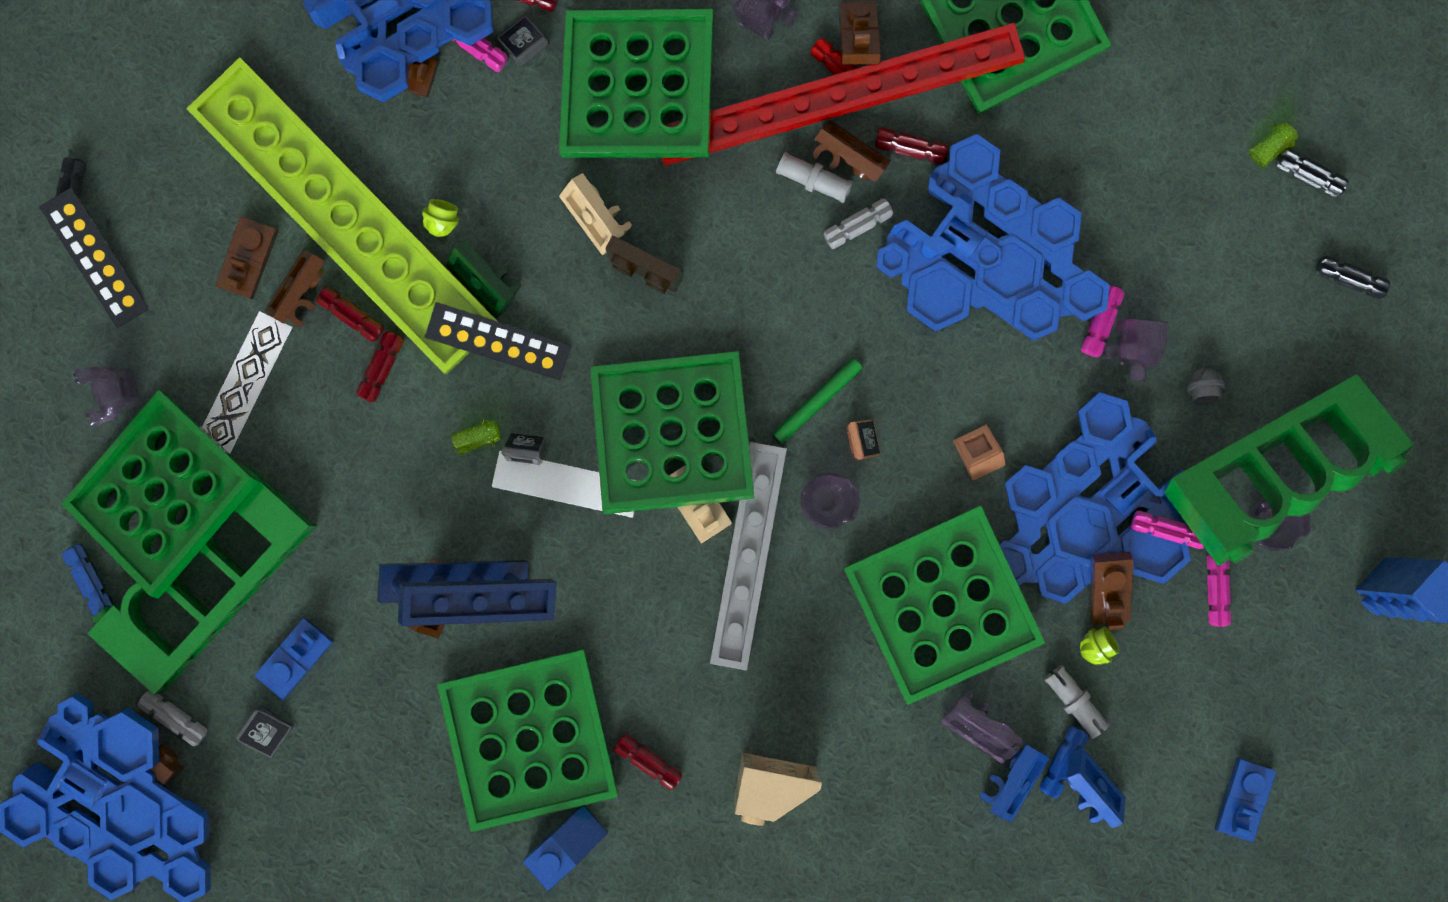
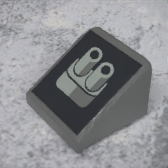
[497,15,549,67]
[501,433,546,465]
[235,706,294,758]

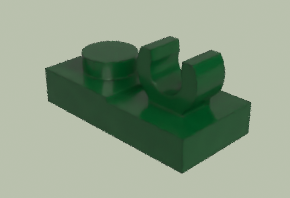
[446,240,521,318]

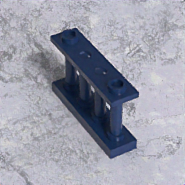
[377,560,557,626]

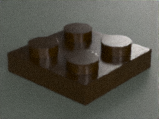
[605,235,682,294]

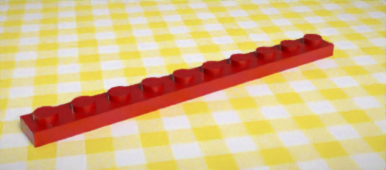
[662,23,1025,166]

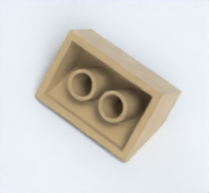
[734,753,822,826]

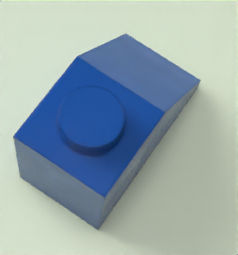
[523,805,608,891]

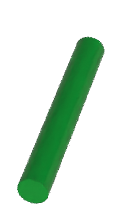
[772,358,863,444]

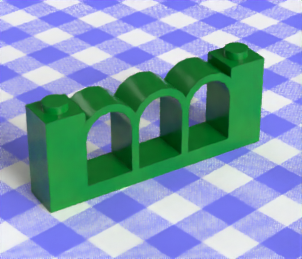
[1164,374,1414,566]
[87,465,317,695]

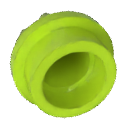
[422,199,459,237]
[1080,627,1119,665]

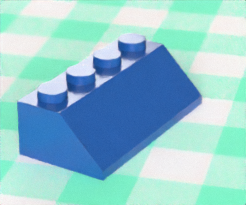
[1355,557,1448,623]

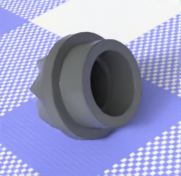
[1187,367,1225,405]

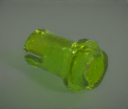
[1249,121,1299,169]
[451,418,502,456]

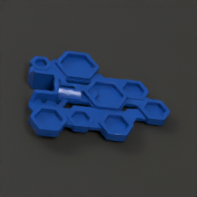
[303,0,493,102]
[876,134,1110,341]
[999,392,1191,604]
[0,693,211,902]

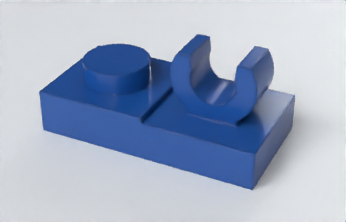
[254,618,334,700]
[980,744,1050,822]
[1066,747,1126,828]
[1215,758,1276,843]

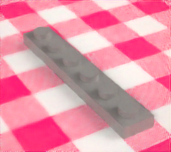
[710,442,787,670]

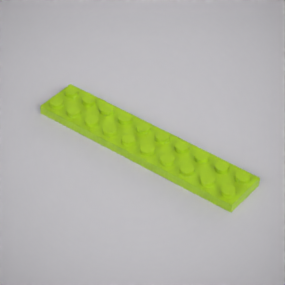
[186,58,498,375]

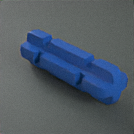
[62,544,113,616]
[1040,726,1089,798]

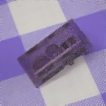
[940,691,1024,764]

